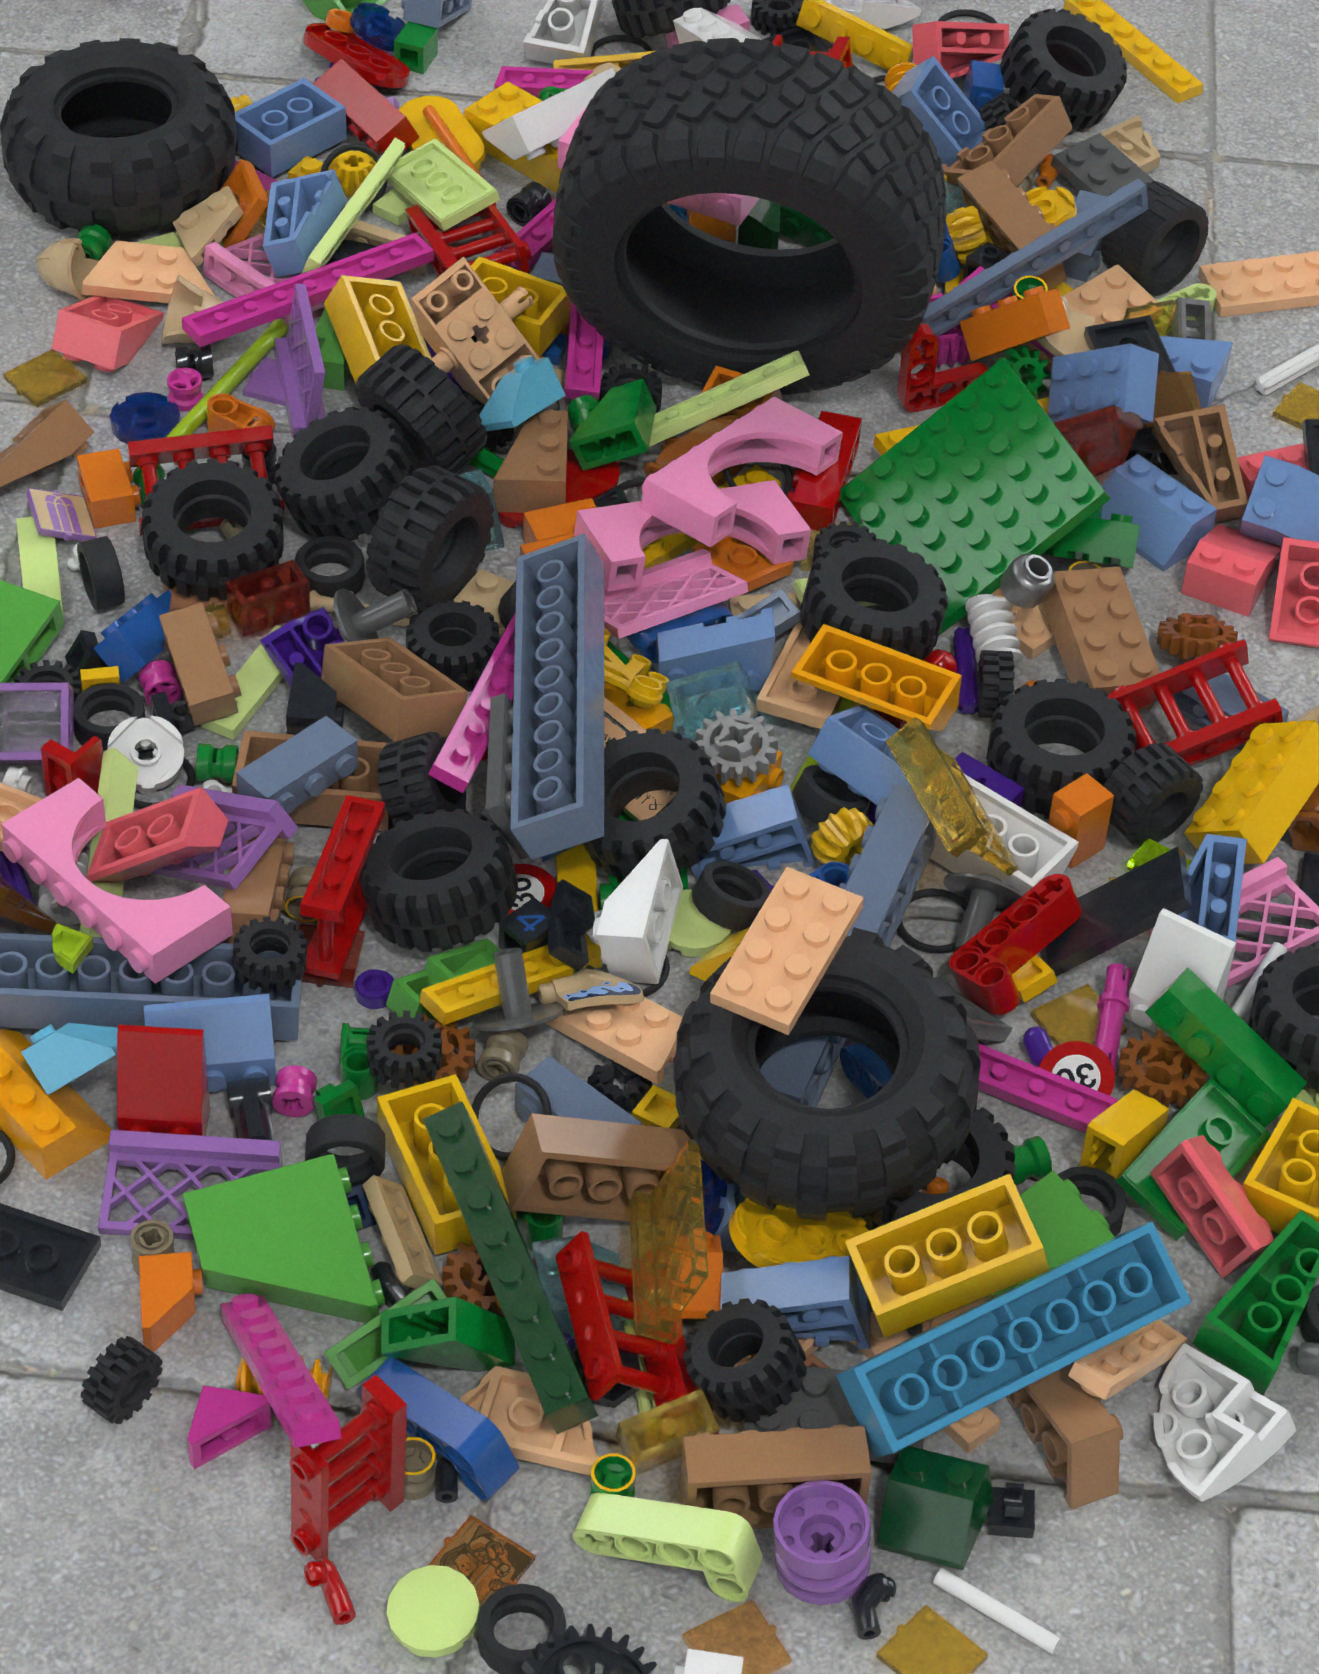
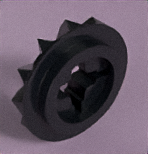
[587,1059,652,1114]

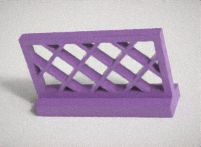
[273,284,326,438]
[151,784,299,890]
[98,1130,283,1240]

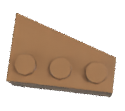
[1152,404,1248,523]
[493,409,568,513]
[159,602,242,726]

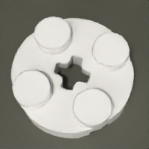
[108,716,185,795]

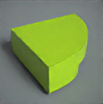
[52,923,94,974]

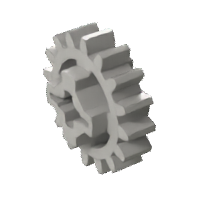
[695,708,778,786]

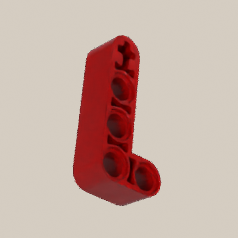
[949,874,1082,1015]

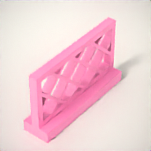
[202,233,325,333]
[604,549,749,639]
[1149,856,1319,988]

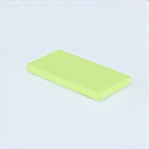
[387,139,500,231]

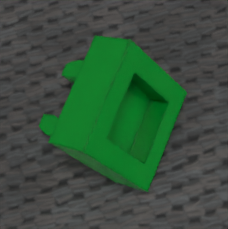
[314,1079,365,1120]

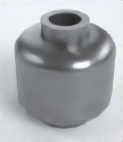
[1000,553,1055,609]

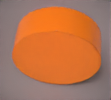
[325,9,358,33]

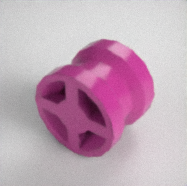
[167,368,203,412]
[138,660,182,706]
[272,1065,317,1118]

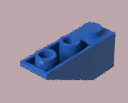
[93,589,172,683]

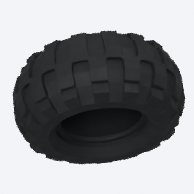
[0,38,238,239]
[673,927,981,1221]

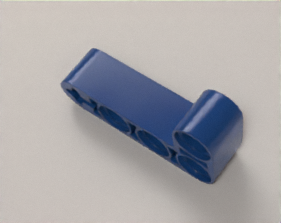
[357,1357,519,1502]

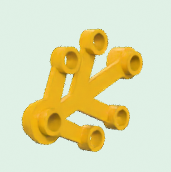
[604,628,669,708]

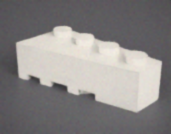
[523,0,605,64]

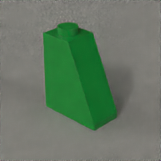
[569,379,656,471]
[381,1297,515,1372]

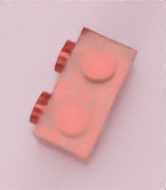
[226,559,310,637]

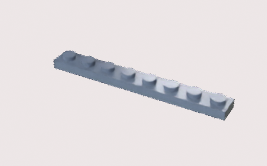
[920,178,1148,337]

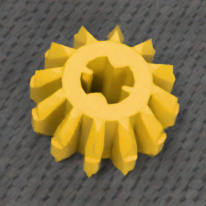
[328,151,376,200]
[946,206,988,265]
[810,807,874,866]

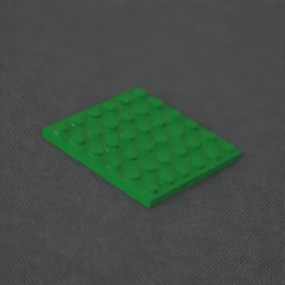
[840,358,1111,635]

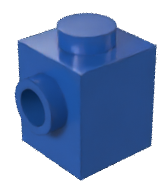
[964,60,1004,112]

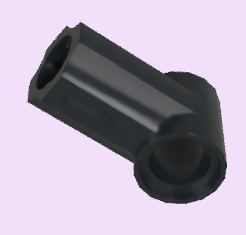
[227,1077,275,1141]

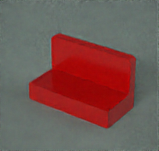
[40,736,103,797]

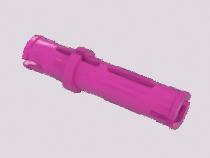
[1094,963,1132,1072]

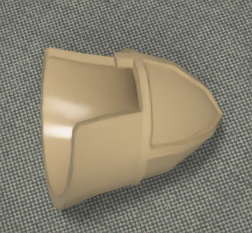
[36,238,100,301]
[161,275,225,345]

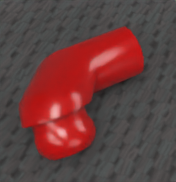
[304,1558,356,1625]

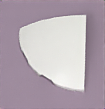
[824,0,921,30]
[1153,1343,1297,1502]

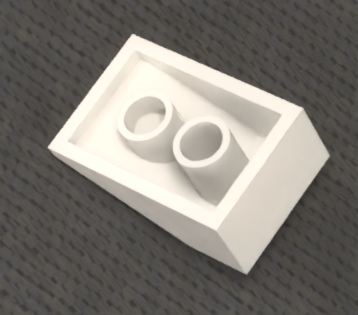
[593,839,683,984]
[1124,908,1236,1037]

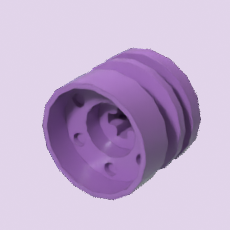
[773,1480,871,1605]

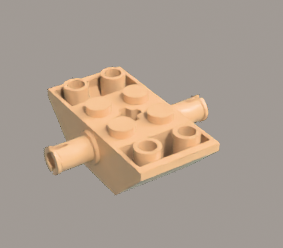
[410,257,540,405]

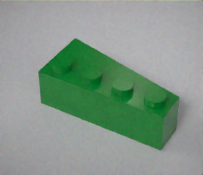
[1043,511,1140,568]
[1192,1210,1319,1395]

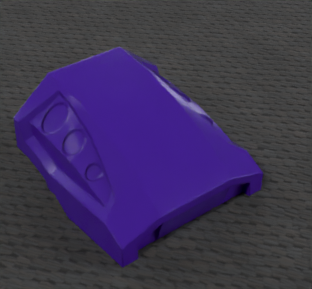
[260,607,345,687]

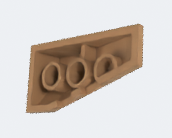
[0,400,94,487]

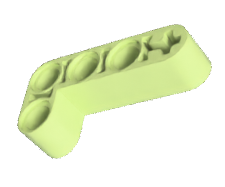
[573,1493,763,1602]

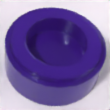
[355,969,394,1009]

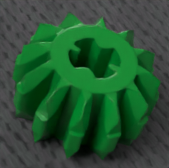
[994,345,1051,400]

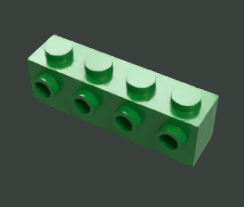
[1145,967,1308,1128]

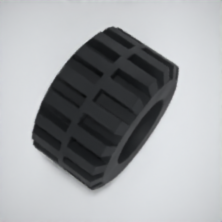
[406,600,500,692]
[378,731,467,824]
[1103,743,1203,847]
[684,1298,807,1423]

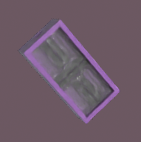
[0,682,74,765]

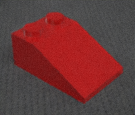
[117,1025,210,1136]

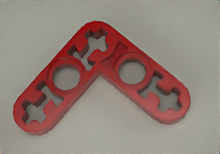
[897,324,988,413]

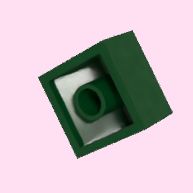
[877,1446,994,1570]

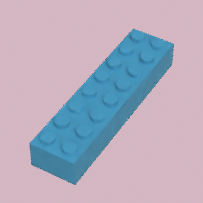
[836,1221,1191,1458]

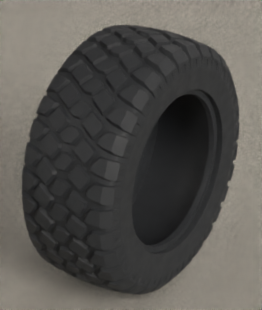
[553,38,946,395]

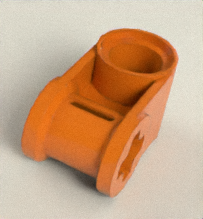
[207,393,276,432]

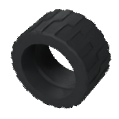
[1101,181,1209,295]

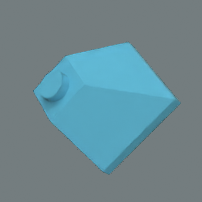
[479,355,566,431]
[21,1023,118,1095]

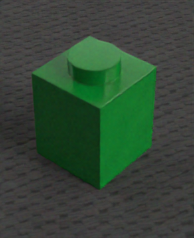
[394,21,438,74]

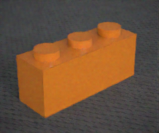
[960,286,1070,361]

